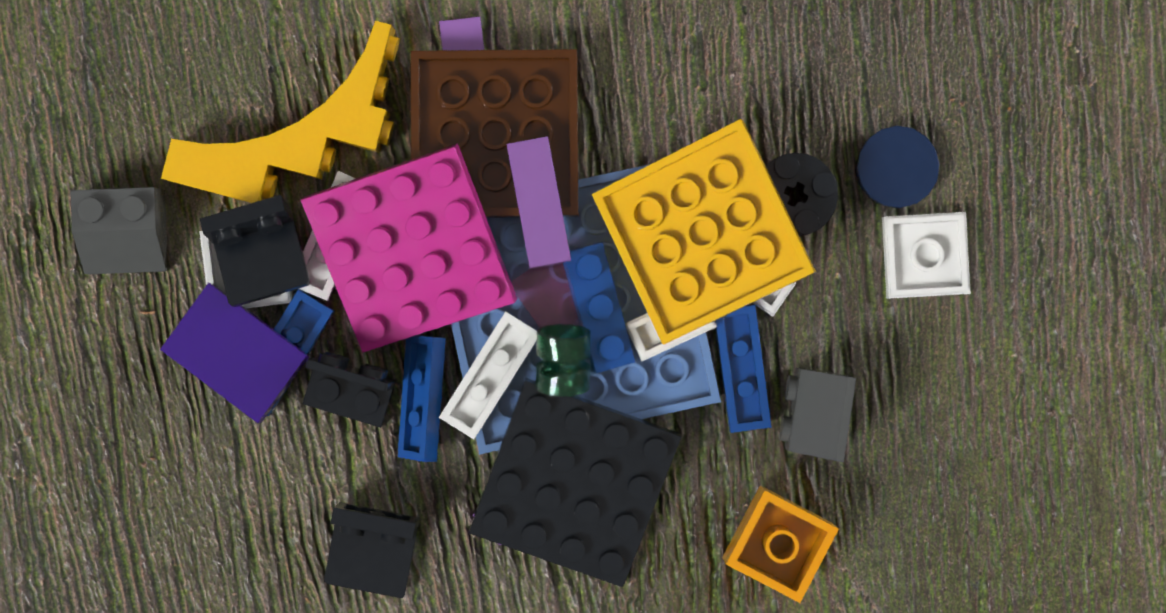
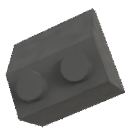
[70,187,168,274]
[779,367,856,462]

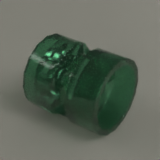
[536,324,591,396]

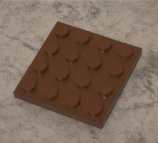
[411,49,579,218]

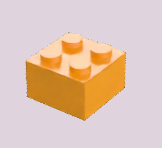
[722,485,839,603]

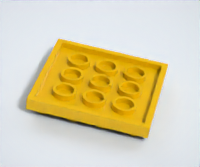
[592,119,816,345]

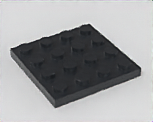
[469,378,682,587]

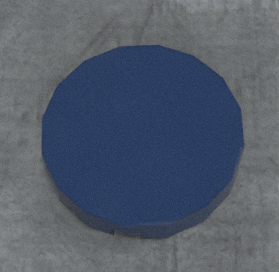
[855,126,940,208]

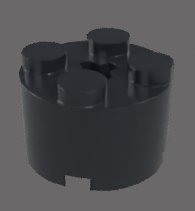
[765,153,838,237]

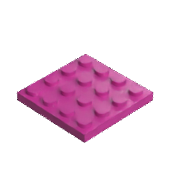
[300,144,517,353]

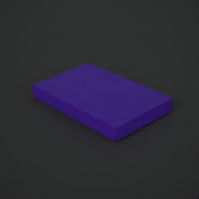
[160,283,310,423]

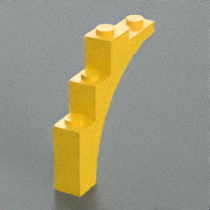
[161,21,400,203]

